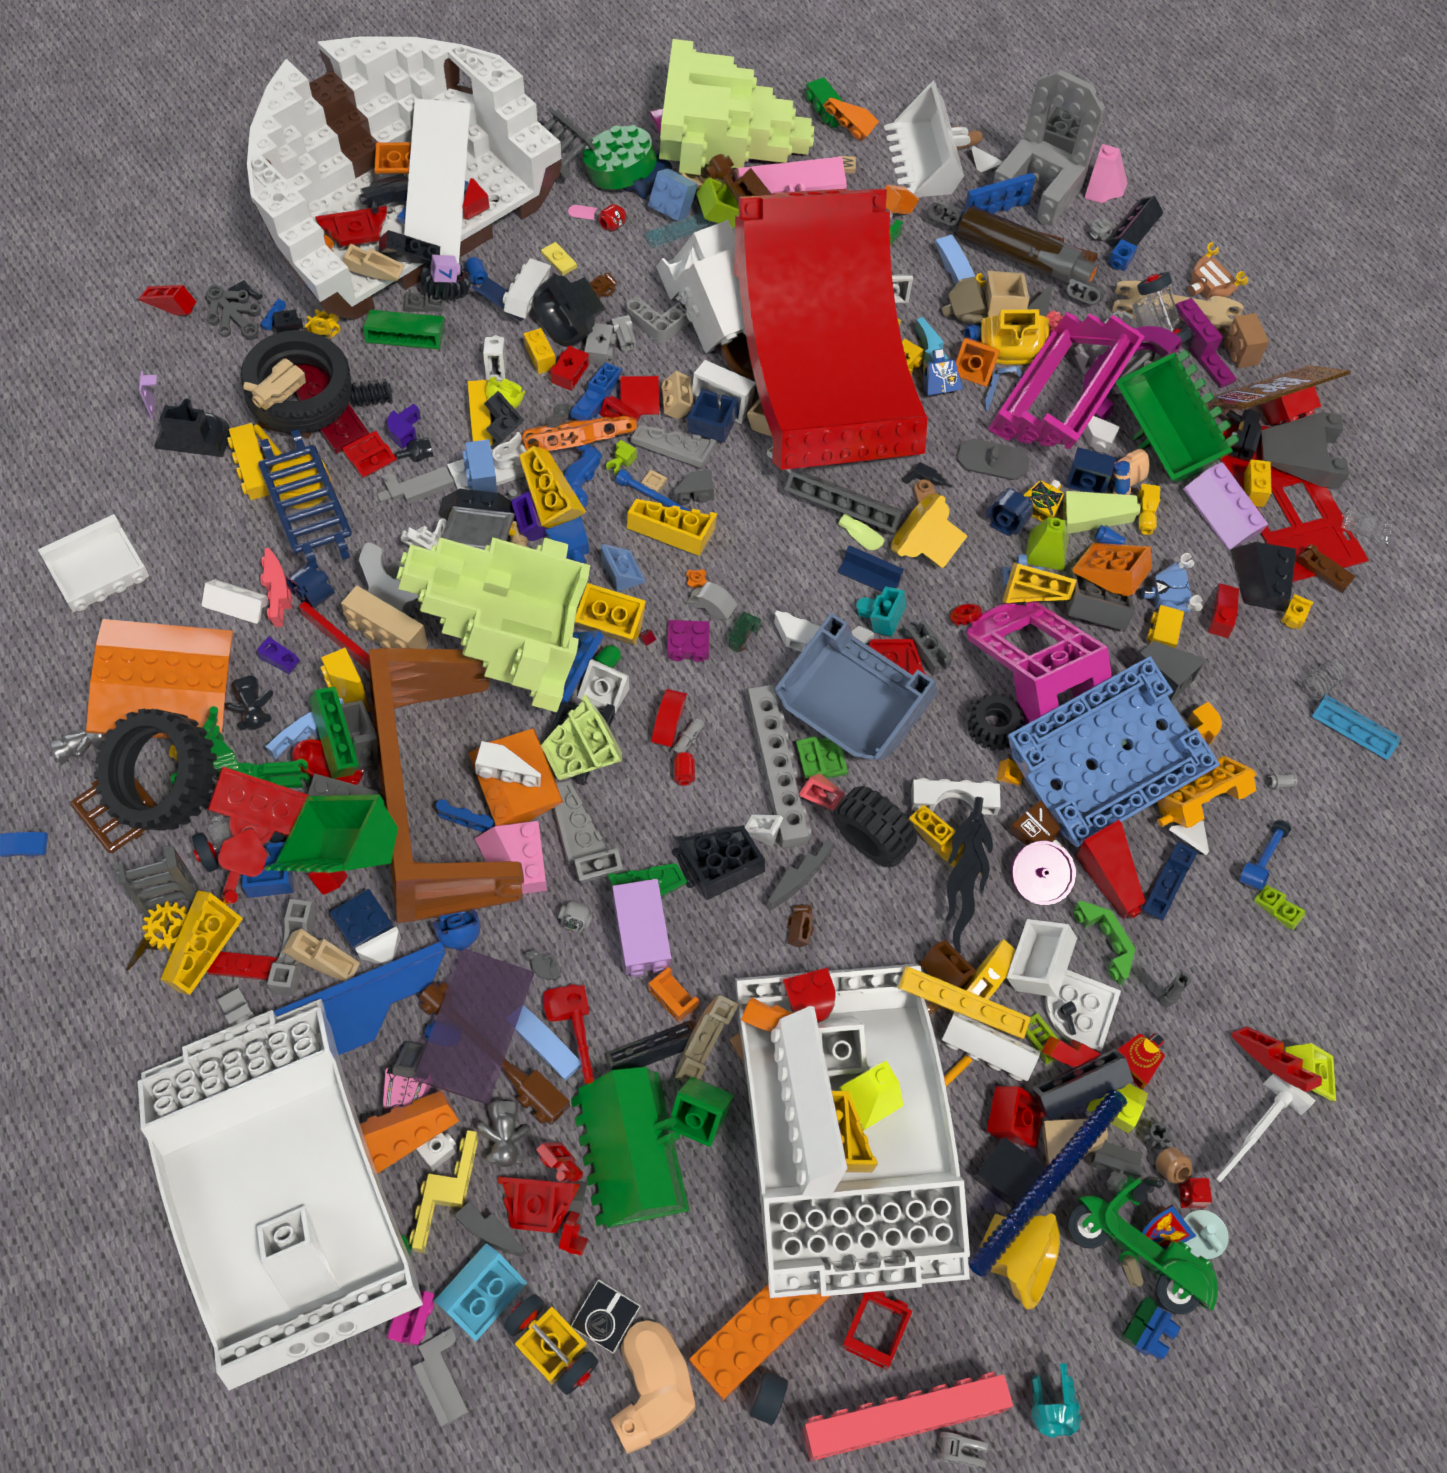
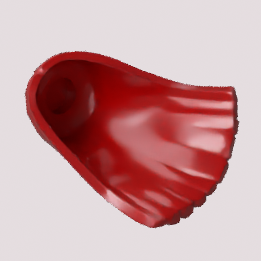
[292,739,364,785]

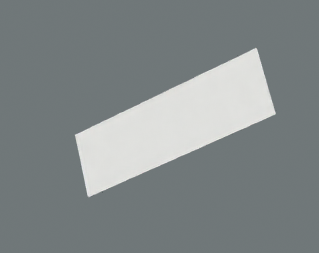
[404,98,470,263]

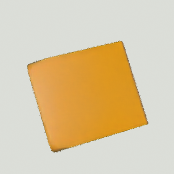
[996,758,1023,786]

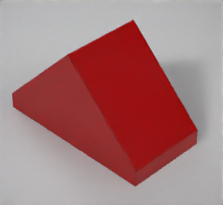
[462,178,490,220]

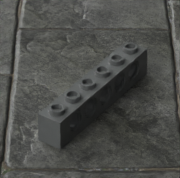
[784,469,905,533]

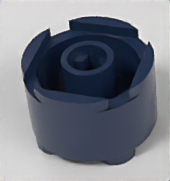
[986,488,1033,536]
[286,562,335,608]

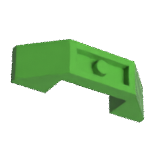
[1073,901,1135,986]

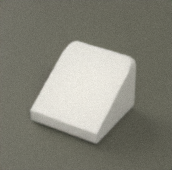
[852,626,874,645]

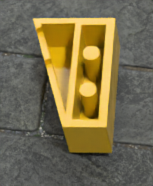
[1002,563,1076,603]
[832,1091,878,1173]

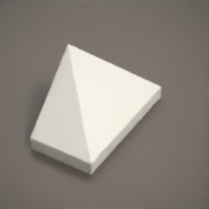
[972,146,1003,172]
[745,815,783,847]
[1169,821,1209,855]
[355,927,401,965]

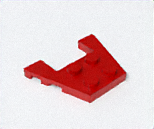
[869,639,926,675]

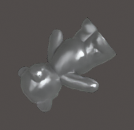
[50,730,108,765]
[477,1101,531,1167]

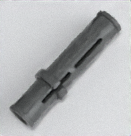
[1159,972,1191,1007]

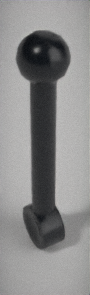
[672,848,695,888]

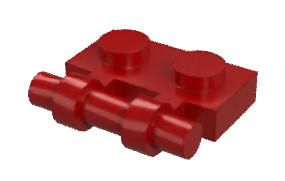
[536,1142,583,1183]

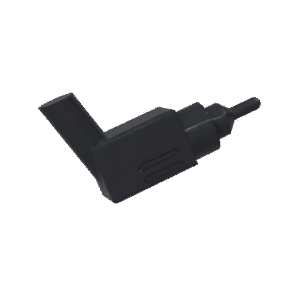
[226,280,263,303]
[902,462,952,488]

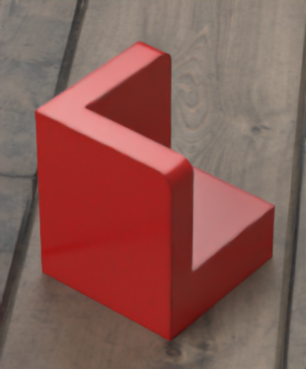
[307,871,348,895]

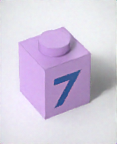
[430,255,460,283]

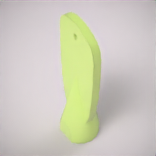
[838,514,885,551]

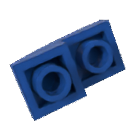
[0,832,48,857]

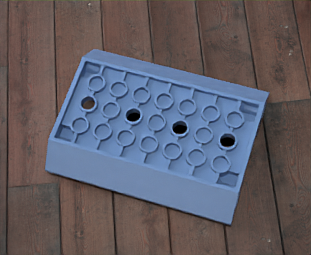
[1008,656,1220,847]

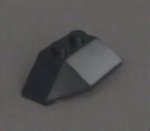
[439,488,517,522]

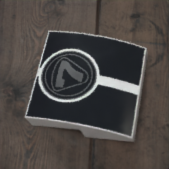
[571,1279,641,1353]

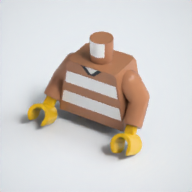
[1188,242,1248,300]

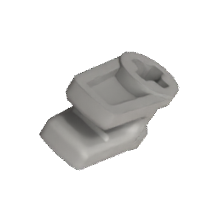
[937,1432,989,1469]

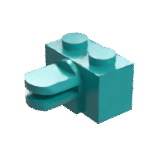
[856,586,907,636]

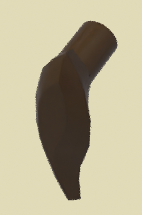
[126,937,158,971]

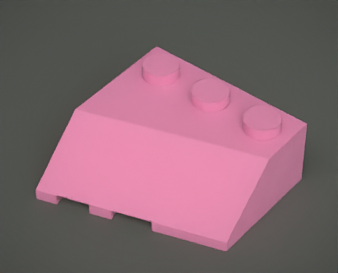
[474,821,547,894]

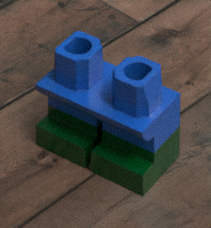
[1119,1296,1181,1360]

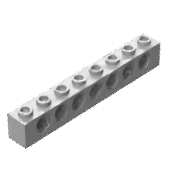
[747,685,811,848]

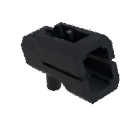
[358,173,408,214]
[1226,409,1262,461]

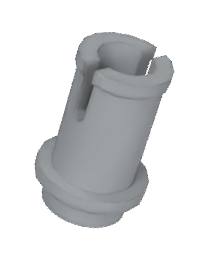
[1267,773,1297,790]

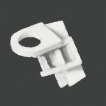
[401,518,447,550]

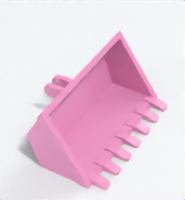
[732,157,847,195]

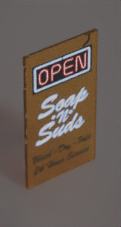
[1207,365,1351,410]

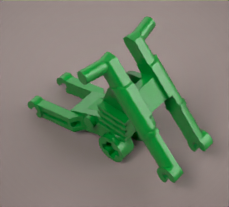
[171,706,310,788]

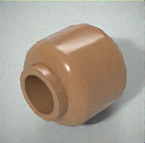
[1156,1147,1192,1184]

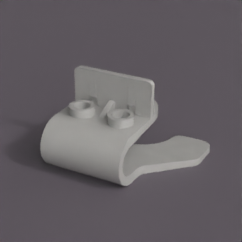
[359,542,419,615]

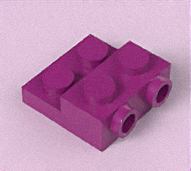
[667,620,710,662]

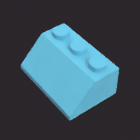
[434,1243,527,1342]

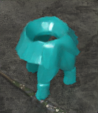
[1031,1363,1082,1438]

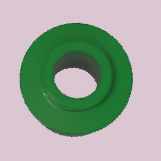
[593,645,622,668]

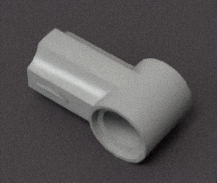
[610,315,637,351]

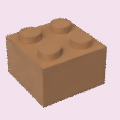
[1224,313,1269,368]

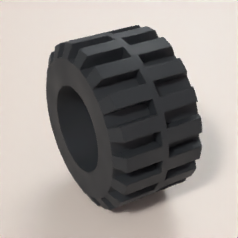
[968,693,1024,751]

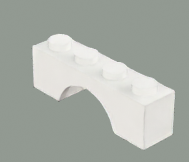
[911,778,1000,815]

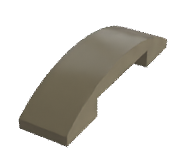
[675,994,739,1083]

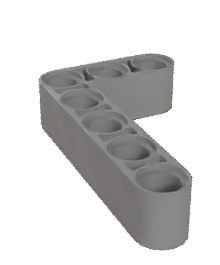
[627,298,692,342]

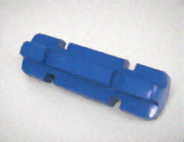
[260,299,286,331]

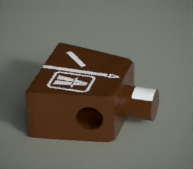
[1009,801,1063,847]

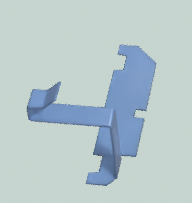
[985,366,1023,412]

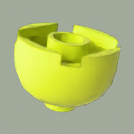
[485,377,525,409]

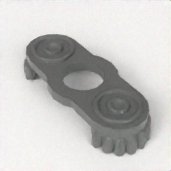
[545,403,572,427]

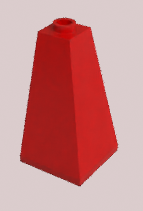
[1075,820,1145,920]

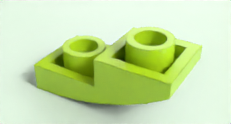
[1254,885,1305,930]

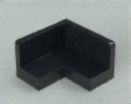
[484,391,525,450]

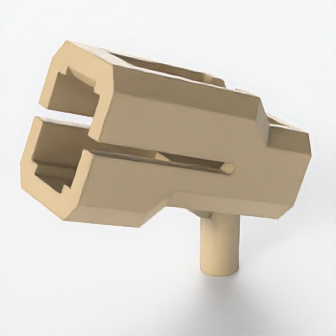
[243,358,306,410]

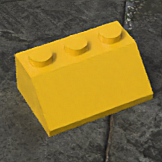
[575,583,646,645]
[320,648,371,712]

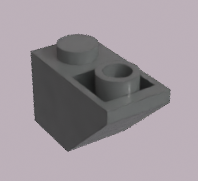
[674,470,714,505]

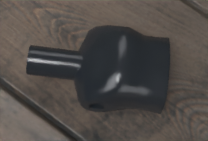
[395,437,434,462]

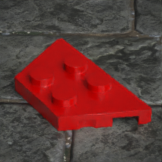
[315,206,387,246]
[498,1177,579,1233]

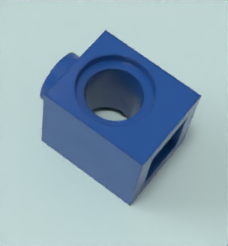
[1108,239,1137,271]

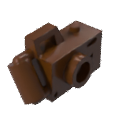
[589,272,617,299]
[786,905,814,948]

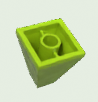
[1026,517,1069,571]

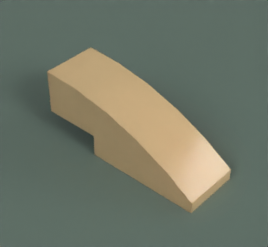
[342,243,405,281]
[282,929,360,981]

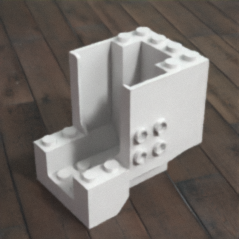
[656,220,746,353]

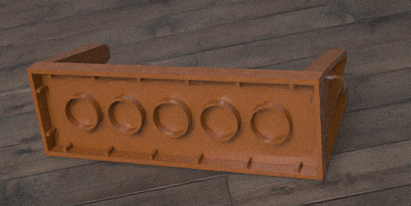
[369,648,524,923]

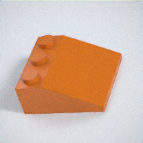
[1073,543,1152,596]

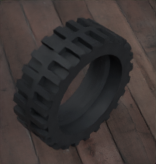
[94,708,218,831]

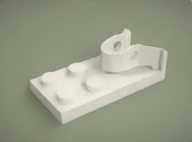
[447,432,526,490]

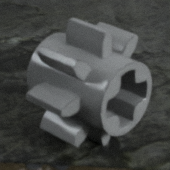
[1090,217,1113,240]

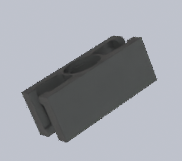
[905,619,953,676]

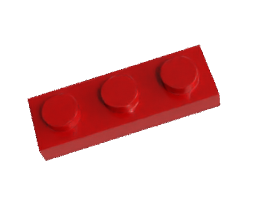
[207,952,278,981]

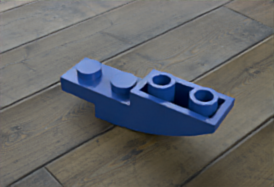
[571,362,622,420]

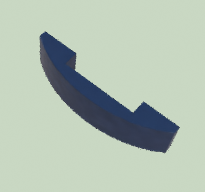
[1142,841,1198,922]

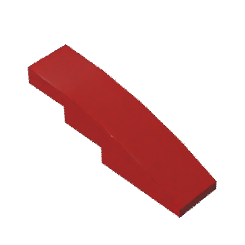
[1231,1026,1322,1092]

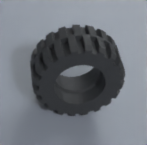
[833,786,918,868]

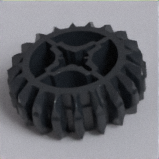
[420,264,471,300]

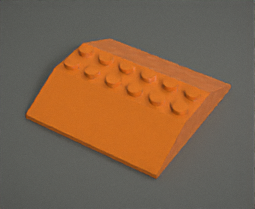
[86,619,233,739]

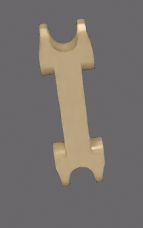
[1112,281,1244,335]

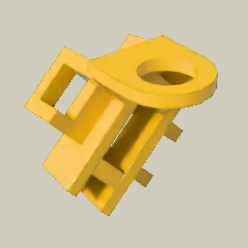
[304,309,341,339]

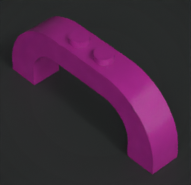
[1082,326,1182,420]

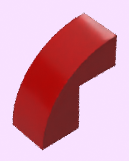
[651,689,687,747]

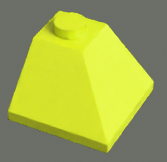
[1286,1043,1336,1101]
[838,1060,904,1130]
[1086,1083,1148,1134]

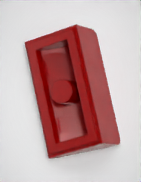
[599,396,641,434]

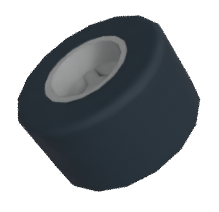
[750,1371,788,1425]

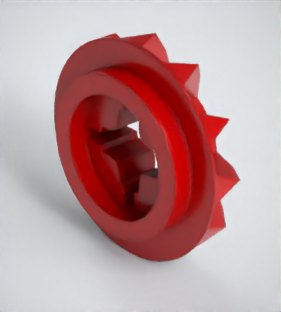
[950,604,983,626]

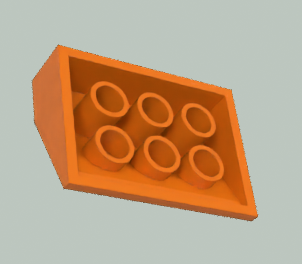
[469,728,564,826]

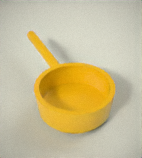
[253,425,332,509]

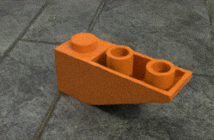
[823,98,879,141]

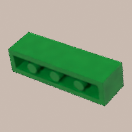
[309,687,359,779]

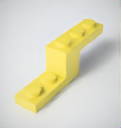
[410,1130,479,1253]

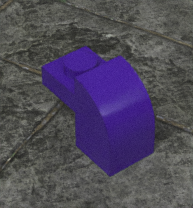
[387,404,421,449]

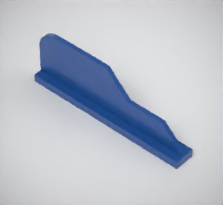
[274,942,446,1055]

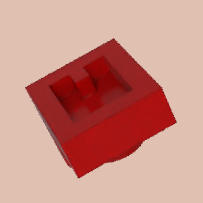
[558,1211,588,1256]

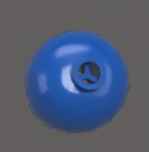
[434,909,480,951]

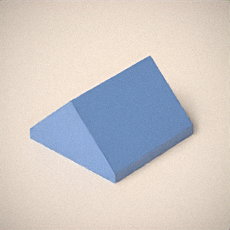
[601,544,646,592]

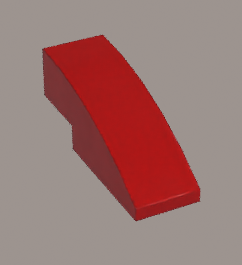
[1041,1036,1101,1067]

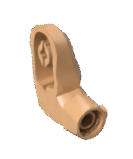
[610,1320,696,1454]

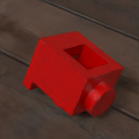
[1178,1178,1212,1208]

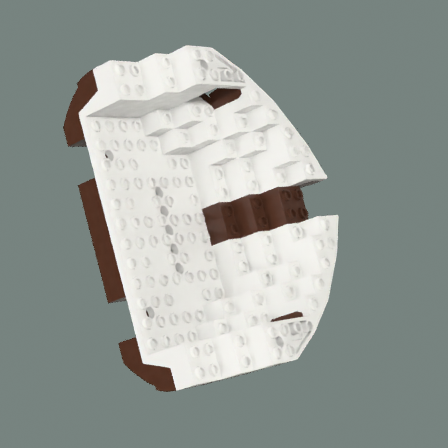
[247,36,562,319]

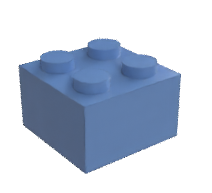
[648,169,698,221]
[462,439,497,493]

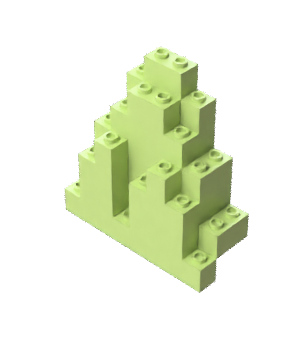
[659,39,814,175]
[396,537,590,712]

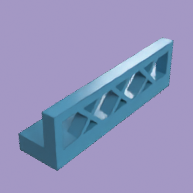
[1312,694,1401,760]

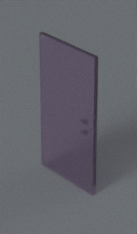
[414,948,535,1105]

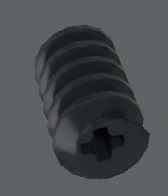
[351,378,393,407]

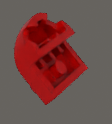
[783,967,836,1023]

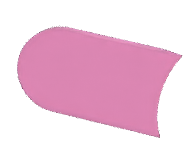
[568,205,598,220]

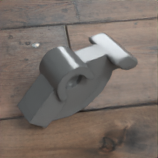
[525,950,561,981]

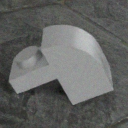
[687,582,738,620]
[218,988,256,1026]

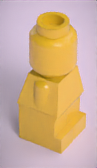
[1138,484,1160,535]

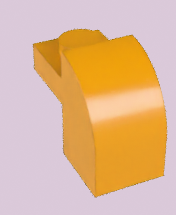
[1188,702,1222,745]

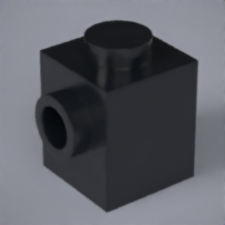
[273,309,304,333]

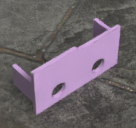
[139,371,157,420]

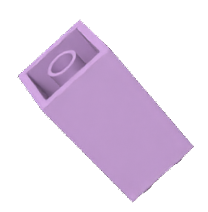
[613,879,671,977]

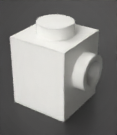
[416,1133,456,1171]

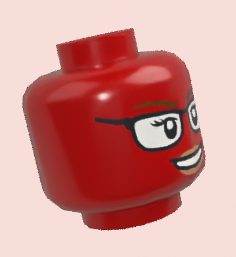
[599,204,626,232]

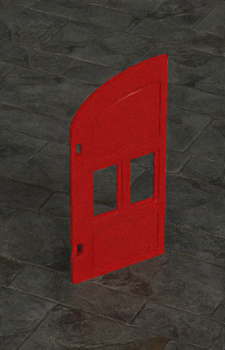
[1220,425,1369,582]

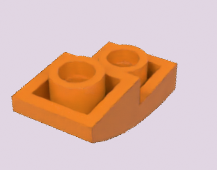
[741,997,793,1032]

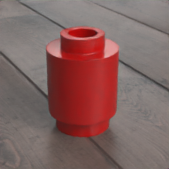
[674,752,695,786]

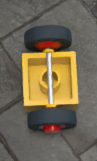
[503,1294,599,1395]

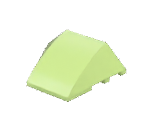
[541,694,622,780]

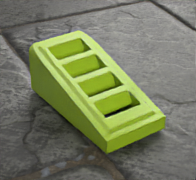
[1025,1013,1059,1065]

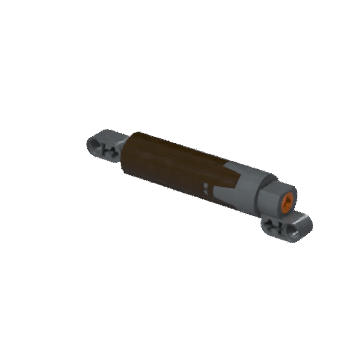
[928,202,1105,305]

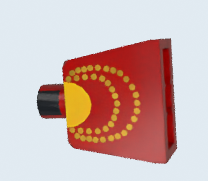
[1117,1033,1165,1090]

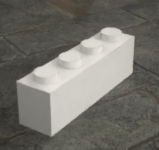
[503,258,551,318]
[942,1012,1040,1081]

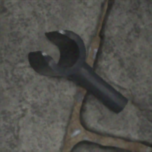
[1060,1001,1077,1035]

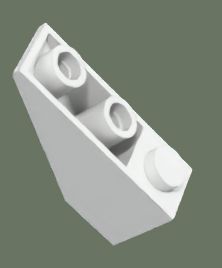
[475,741,541,787]

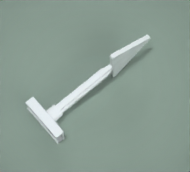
[1216,1073,1316,1182]

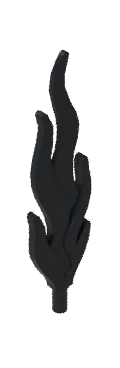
[946,797,993,954]

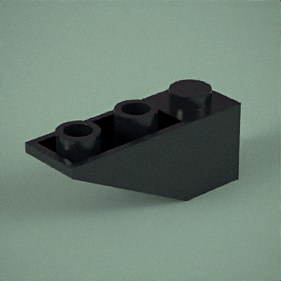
[378,230,441,264]

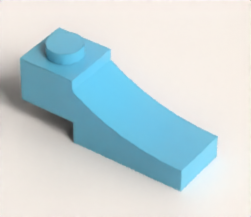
[914,317,948,365]

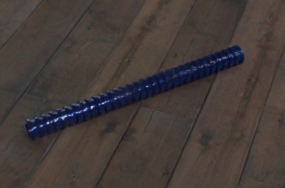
[968,1089,1127,1277]

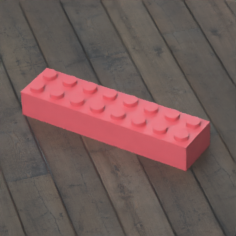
[802,1372,1013,1461]

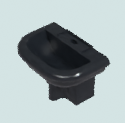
[532,273,606,347]
[154,398,230,457]

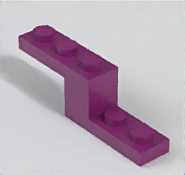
[1174,298,1237,388]

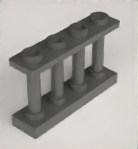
[543,107,595,179]
[116,846,199,918]

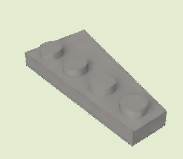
[631,425,717,468]
[553,781,609,865]

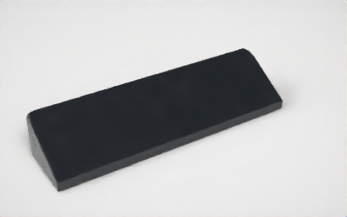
[604,1021,694,1071]

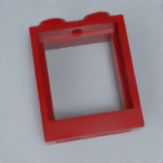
[841,1291,913,1371]

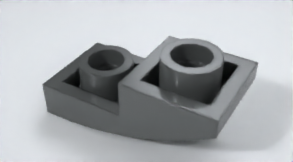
[404,291,444,312]

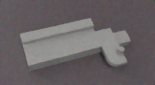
[377,466,455,504]
[413,1325,469,1428]

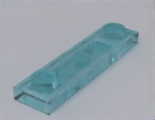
[644,212,717,249]

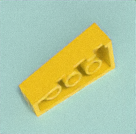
[519,446,586,528]
[627,499,717,556]
[160,891,243,995]

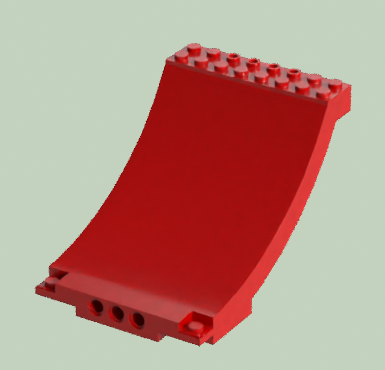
[734,188,928,470]

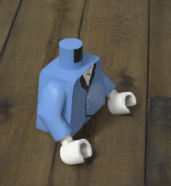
[1141,553,1203,613]

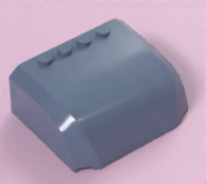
[775,612,938,760]

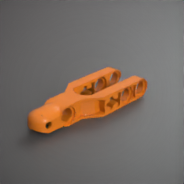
[521,416,637,451]

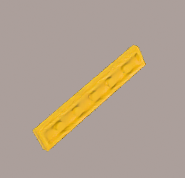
[898,966,1031,1039]

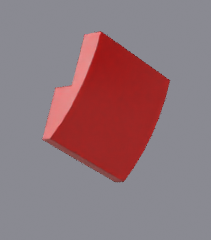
[620,376,659,415]
[342,430,397,478]

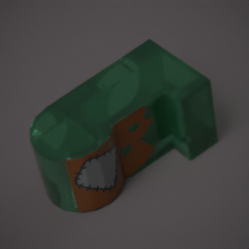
[729,611,762,652]

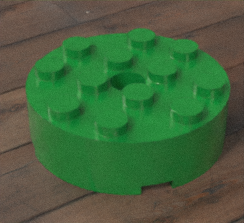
[583,125,657,189]

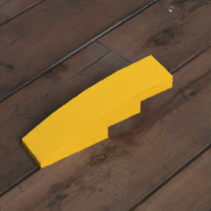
[468,380,493,450]

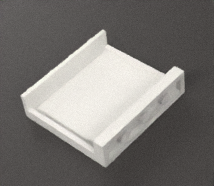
[38,514,149,612]

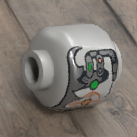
[558,901,593,934]

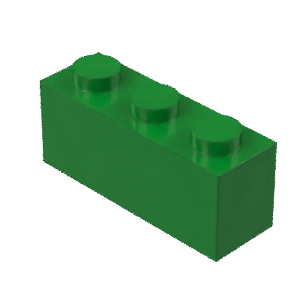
[804,77,843,128]

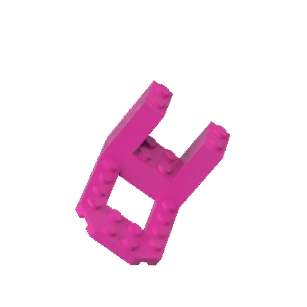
[967,601,1112,726]

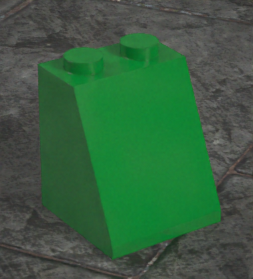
[669,1076,734,1147]

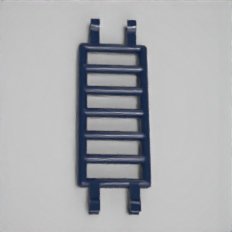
[258,429,352,569]

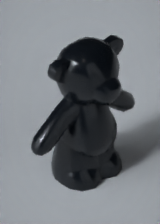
[224,675,273,730]

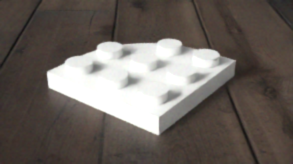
[1046,970,1121,1054]

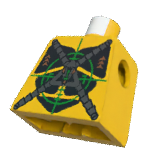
[1024,480,1064,522]

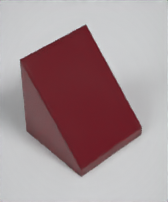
[638,629,657,646]

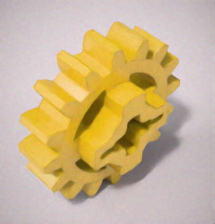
[142,901,188,952]

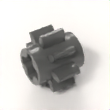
[1141,1119,1172,1150]

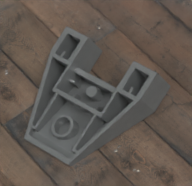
[1260,412,1349,489]

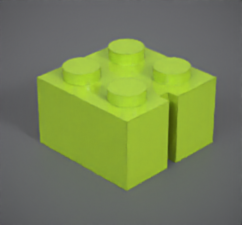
[697,177,739,229]

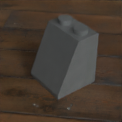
[1132,641,1206,702]

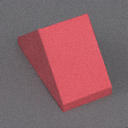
[799,773,845,810]

